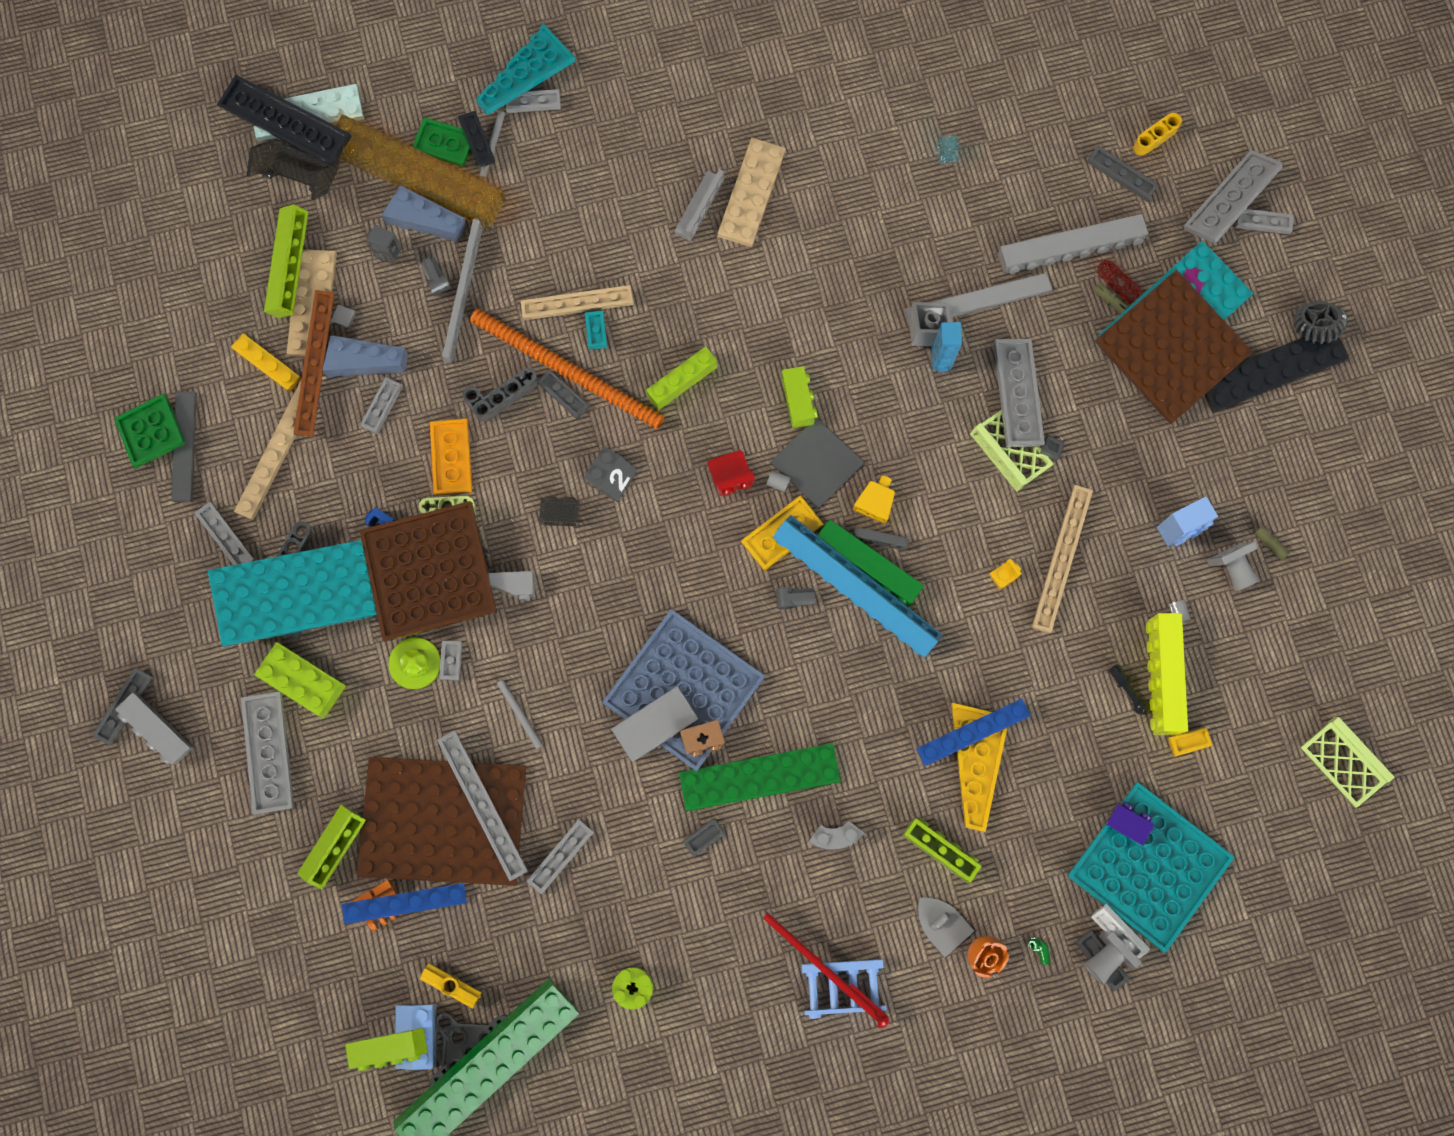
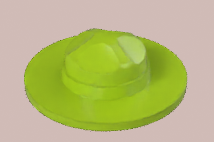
[389,638,441,689]

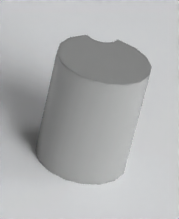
[766,470,791,492]
[1169,600,1191,622]

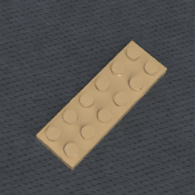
[718,138,786,247]
[286,249,337,357]

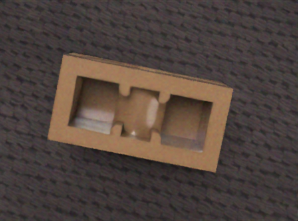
[680,720,725,757]

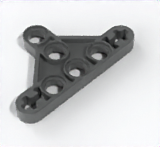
[430,1012,507,1086]

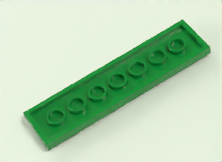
[679,743,841,812]

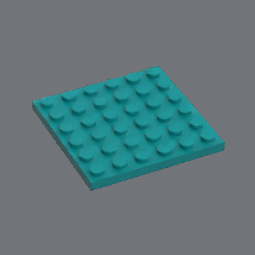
[1067,782,1235,953]

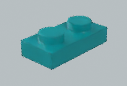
[585,311,607,350]

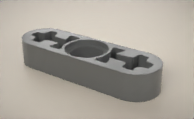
[853,528,909,550]

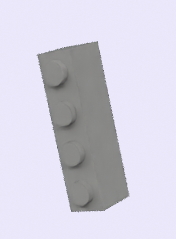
[115,692,194,765]

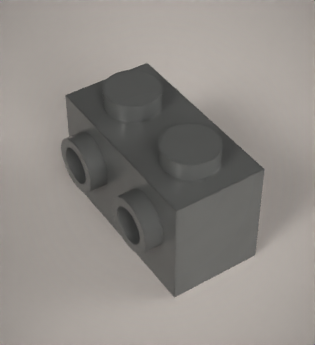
[366,224,402,264]

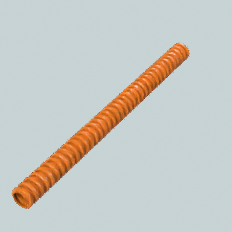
[470,308,664,430]

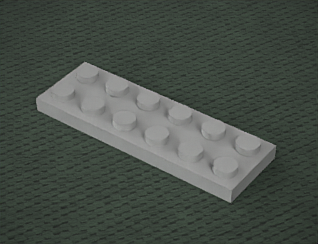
[1184,150,1282,244]
[993,339,1045,447]
[241,691,294,815]

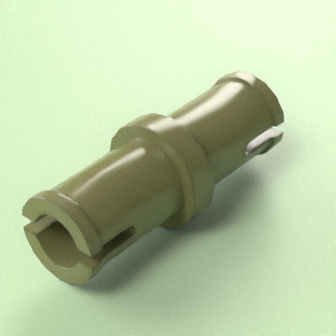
[1093,282,1129,314]
[1254,526,1291,561]

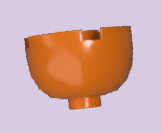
[967,935,1009,978]

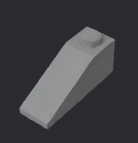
[488,571,535,601]

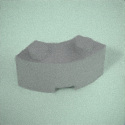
[808,821,864,850]

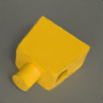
[853,476,895,525]

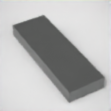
[537,369,590,420]
[1075,930,1130,992]

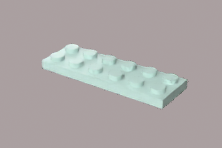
[254,84,364,141]

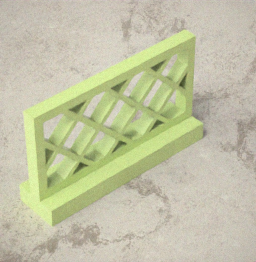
[970,410,1054,492]
[1300,717,1395,808]

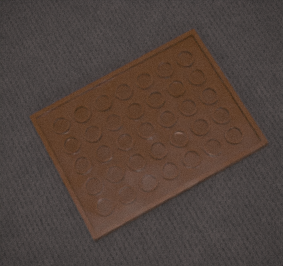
[357,757,527,886]

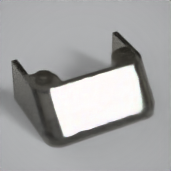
[246,138,340,200]

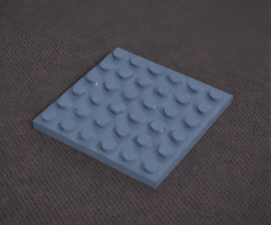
[602,609,765,771]

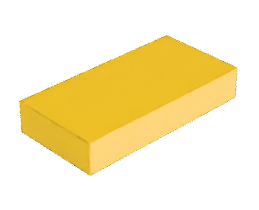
[1168,727,1213,757]

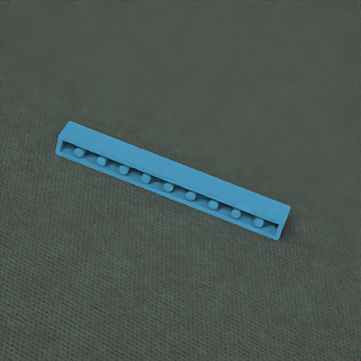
[773,515,943,658]

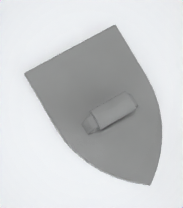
[918,897,974,958]

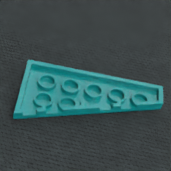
[476,23,575,115]

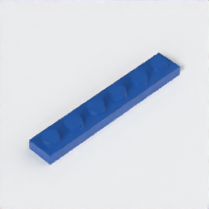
[916,698,1031,767]
[341,883,467,924]

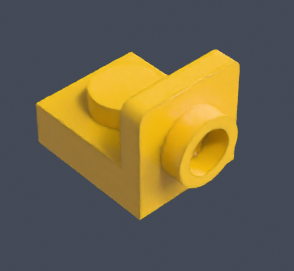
[989,559,1021,590]

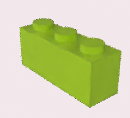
[781,366,817,428]

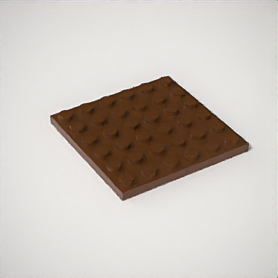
[1094,270,1252,425]
[359,501,497,642]

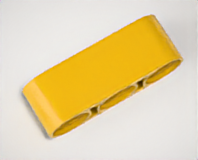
[1133,113,1182,156]

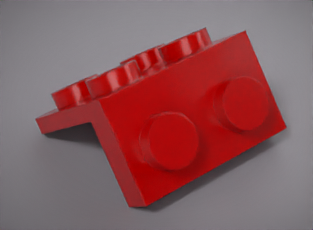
[707,450,755,497]

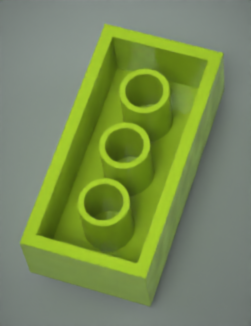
[254,642,346,718]

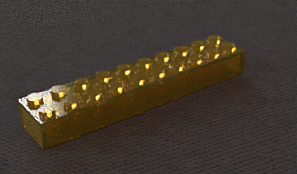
[335,114,506,230]

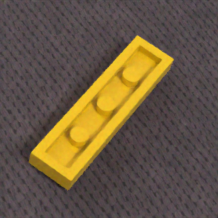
[231,333,301,392]

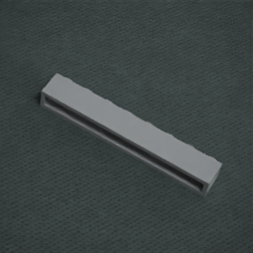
[998,214,1148,274]

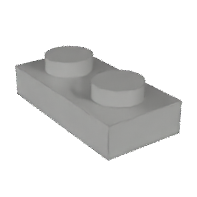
[439,641,463,681]

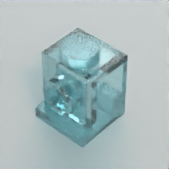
[936,135,960,164]

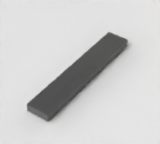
[171,391,197,502]

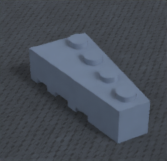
[381,185,467,242]
[322,335,409,378]

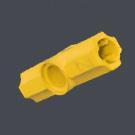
[420,963,482,1009]

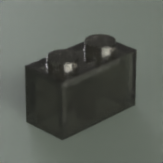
[539,496,581,527]

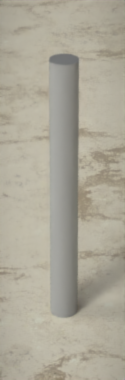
[479,111,505,179]
[497,680,543,750]

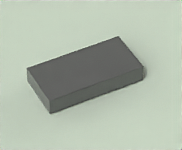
[682,818,726,857]

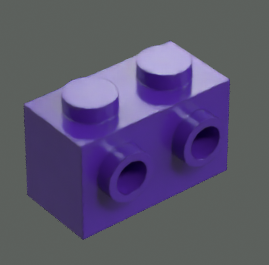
[1106,801,1155,846]

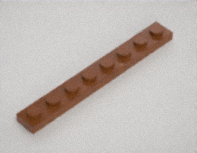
[294,290,335,437]

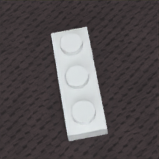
[1091,904,1150,959]

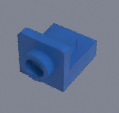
[365,507,396,527]

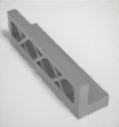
[675,169,724,241]

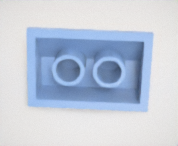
[395,1003,437,1070]

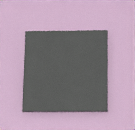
[770,418,864,509]

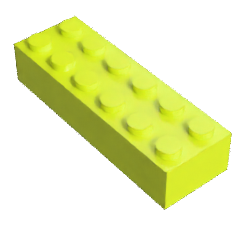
[1146,613,1188,735]

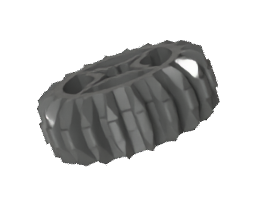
[1293,299,1347,344]

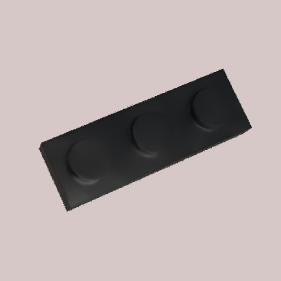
[458,111,495,168]

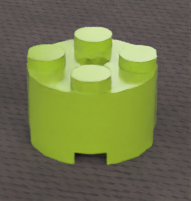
[612,967,654,1009]

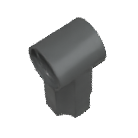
[421,257,451,296]
[776,587,815,610]

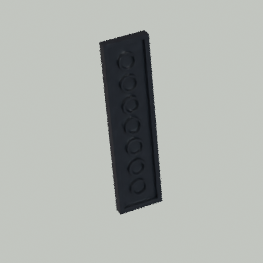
[217,74,352,167]
[1204,337,1349,413]

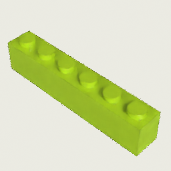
[264,204,308,318]

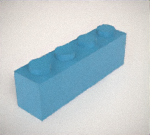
[931,322,962,372]

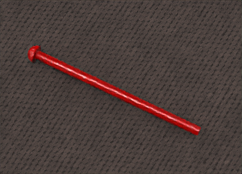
[763,912,889,1028]

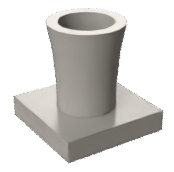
[1206,541,1260,591]
[1083,931,1142,985]

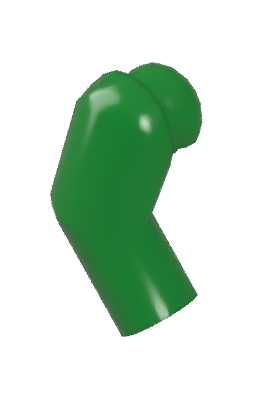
[1028,938,1051,965]

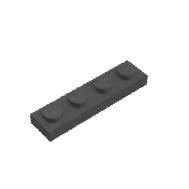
[1087,146,1159,201]
[92,668,154,746]

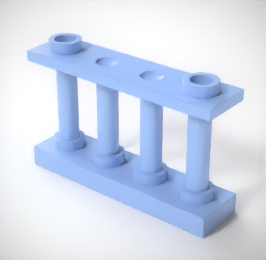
[801,959,887,1019]

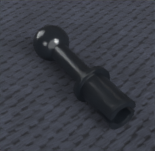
[1108,664,1149,715]

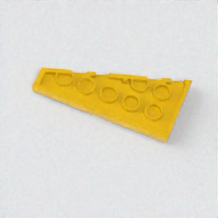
[951,703,1007,832]

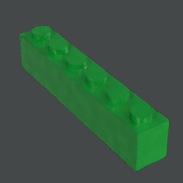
[818,519,924,607]

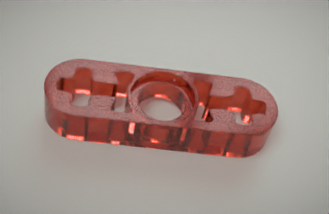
[1097,260,1142,304]

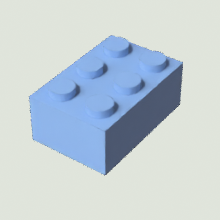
[1157,497,1218,547]

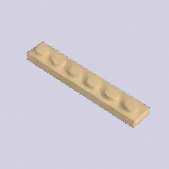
[521,285,633,320]

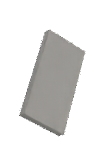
[611,686,699,763]

